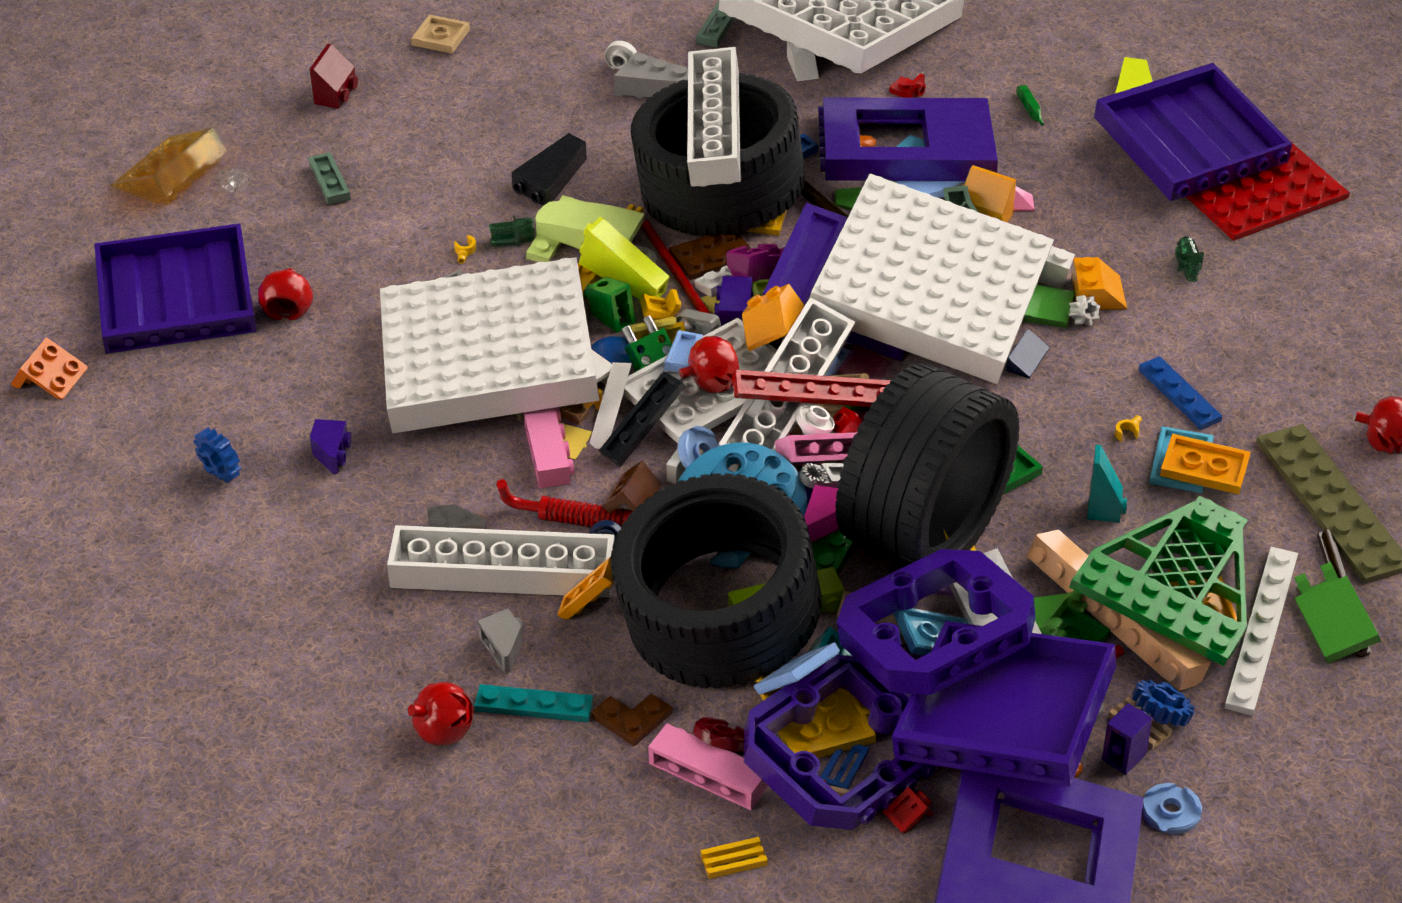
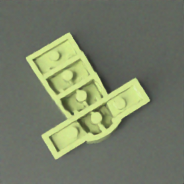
[526,195,644,262]

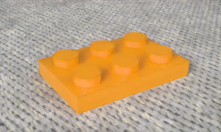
[1160,434,1251,495]

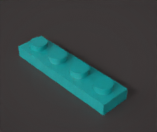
[474,684,593,722]

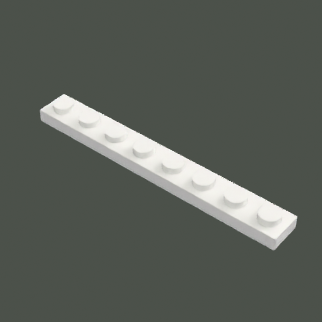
[1224,547,1298,716]

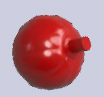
[258,268,313,320]
[679,336,739,393]
[1355,396,1402,454]
[408,681,473,746]

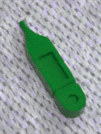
[1016,85,1044,126]

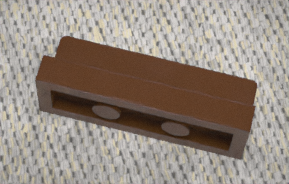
[603,460,661,514]

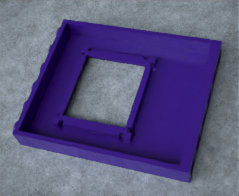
[818,97,998,181]
[934,769,1144,903]

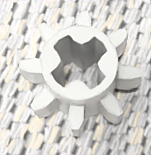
[1068,295,1100,326]

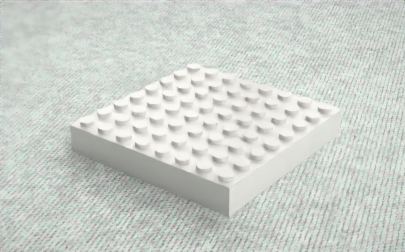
[718,0,964,74]
[810,174,1054,384]
[380,257,599,434]

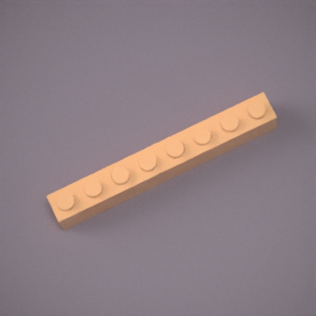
[1027,530,1211,691]

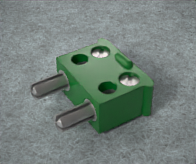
[622,316,672,373]

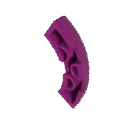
[726,244,785,282]

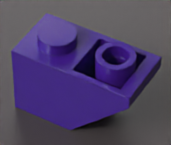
[310,419,352,474]

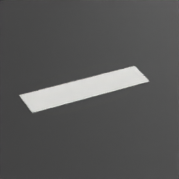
[590,362,632,449]

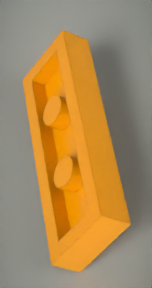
[557,557,614,620]

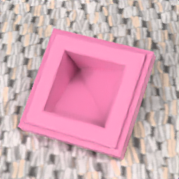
[1013,187,1034,211]

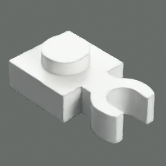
[694,266,732,297]

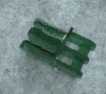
[489,215,535,247]
[1175,236,1204,282]

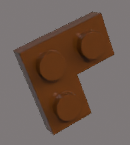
[591,693,673,746]

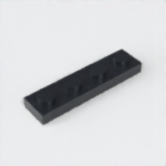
[599,371,685,467]

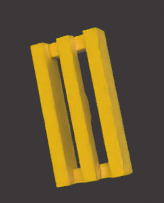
[700,837,768,879]

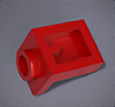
[889,73,926,98]
[832,406,863,433]
[882,787,935,834]

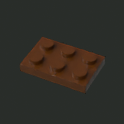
[669,233,751,280]

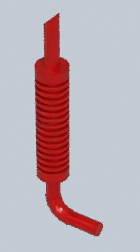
[496,479,633,528]

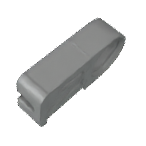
[675,309,721,335]

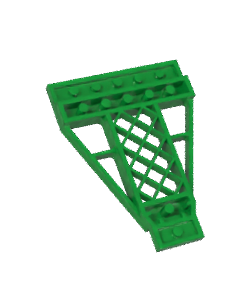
[1069,496,1248,666]

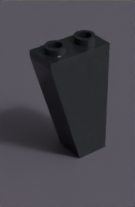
[511,133,587,206]

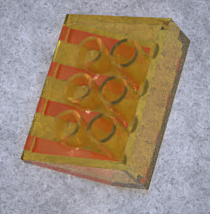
[110,128,227,204]

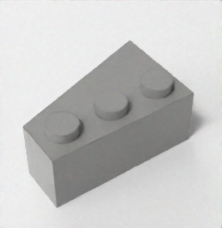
[614,52,688,99]

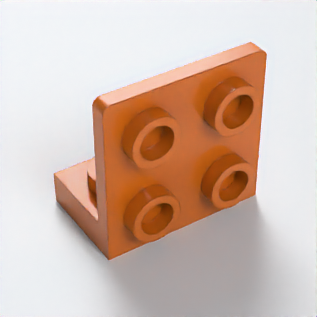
[11,337,88,399]

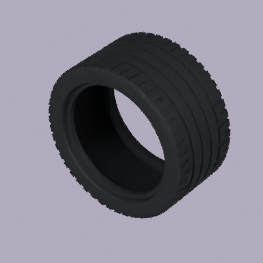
[630,73,805,236]
[835,363,1020,567]
[611,473,822,688]

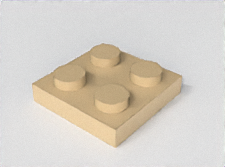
[411,14,470,54]

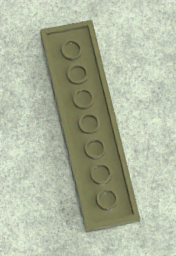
[1256,424,1402,584]

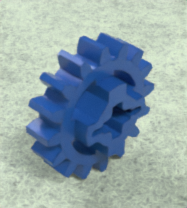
[193,427,241,483]
[1132,679,1195,727]

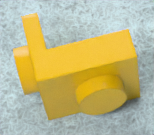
[639,289,681,320]

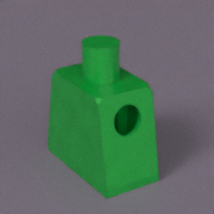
[584,277,636,333]

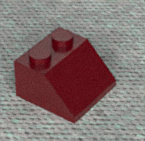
[310,44,358,109]

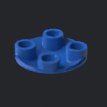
[591,336,638,366]

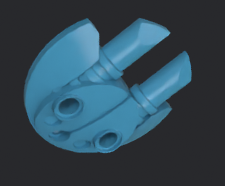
[679,442,808,569]

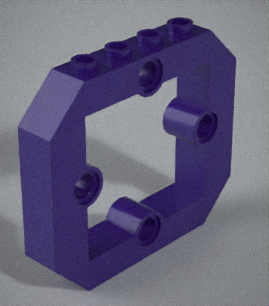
[837,549,1036,695]
[744,654,938,830]

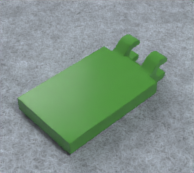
[1023,285,1075,328]
[1294,562,1381,663]

